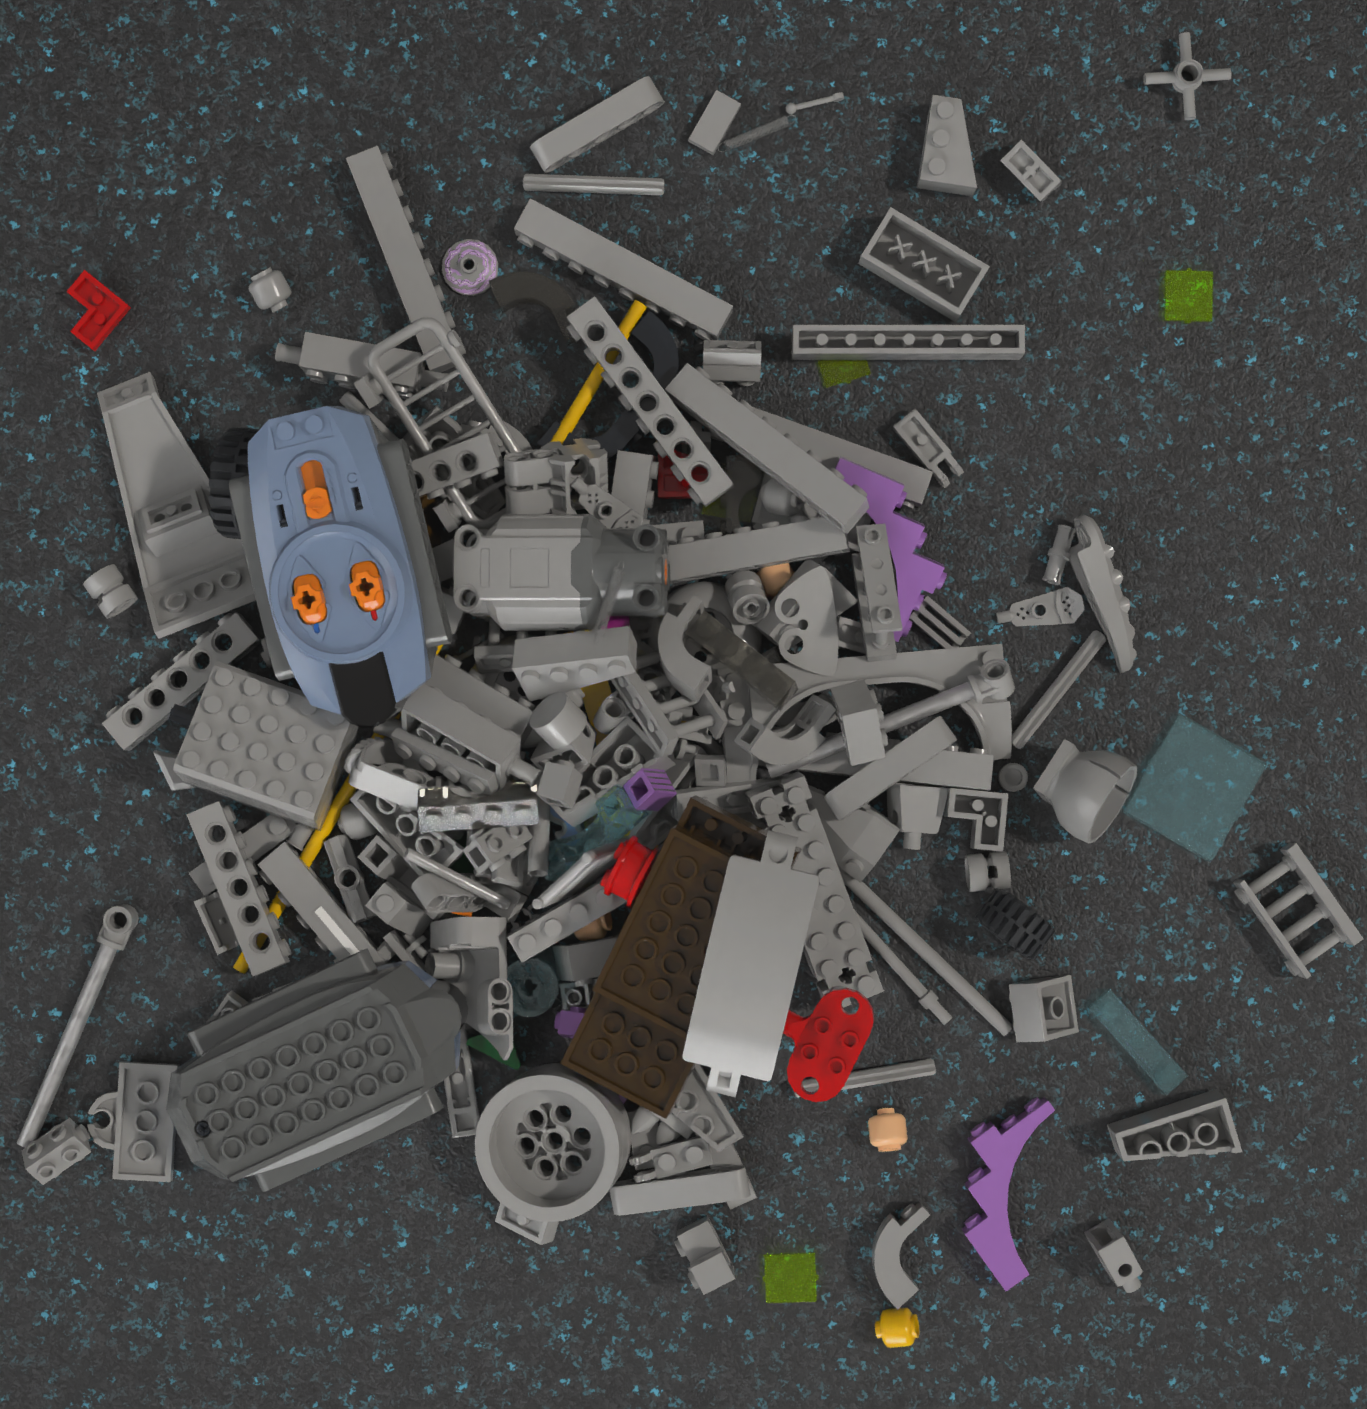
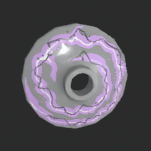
[442,239,499,296]

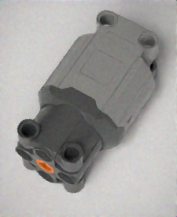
[453,514,670,631]

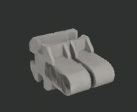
[504,438,608,514]

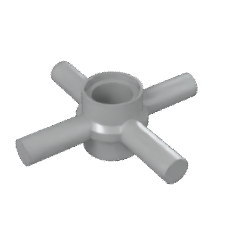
[1143,32,1231,120]

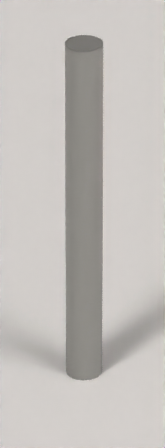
[404,848,511,910]

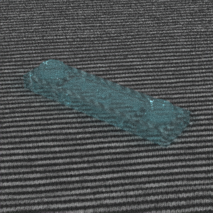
[1088,989,1188,1095]

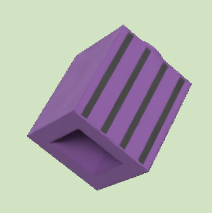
[623,768,677,811]

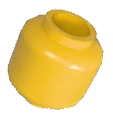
[875,1308,920,1348]

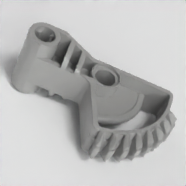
[344,737,486,840]

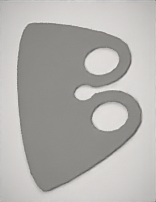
[775,566,838,677]

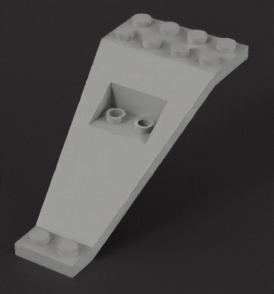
[97,372,256,639]

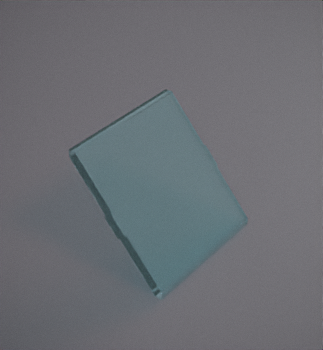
[1123,713,1267,862]

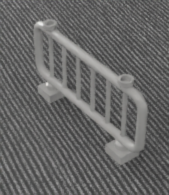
[354,317,521,533]

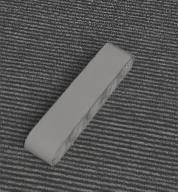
[530,76,665,173]
[823,716,957,821]
[609,1165,750,1216]

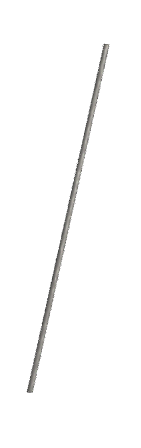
[339,391,1013,1036]

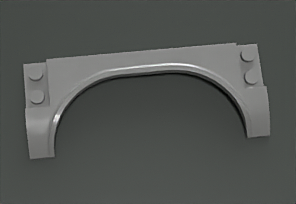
[716,644,1012,783]

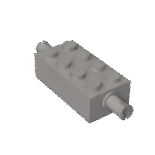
[275,332,449,399]
[401,684,542,793]

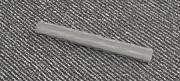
[523,174,665,195]
[1012,630,1107,749]
[794,1058,936,1097]

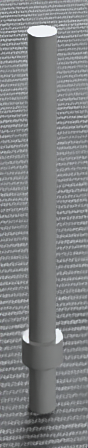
[854,910,952,1025]

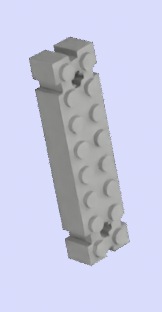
[744,771,884,1008]

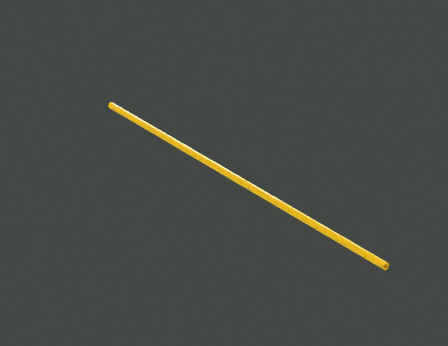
[233,300,647,974]

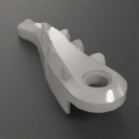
[1069,514,1137,673]

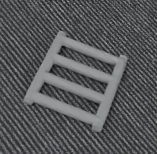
[532,835,630,909]

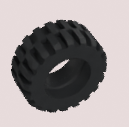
[209,427,260,539]

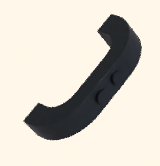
[537,311,679,466]

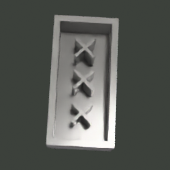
[858,207,990,322]

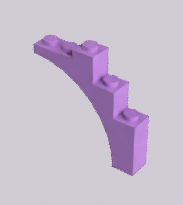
[835,456,947,642]
[962,1097,1055,1291]

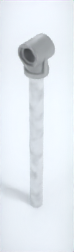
[765,659,1015,779]
[17,904,139,1148]

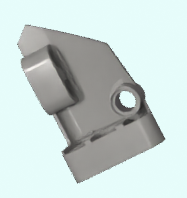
[425,917,513,1060]

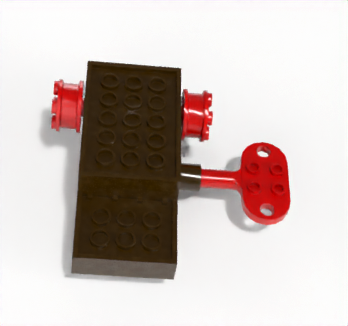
[560,795,874,1119]

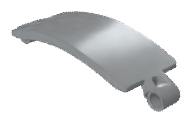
[683,830,820,1098]

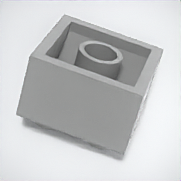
[1009,975,1079,1042]

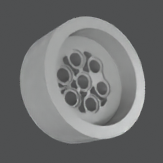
[475,1063,631,1222]

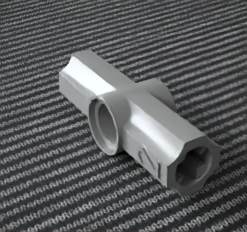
[323,834,376,924]

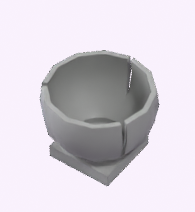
[1033,739,1137,843]

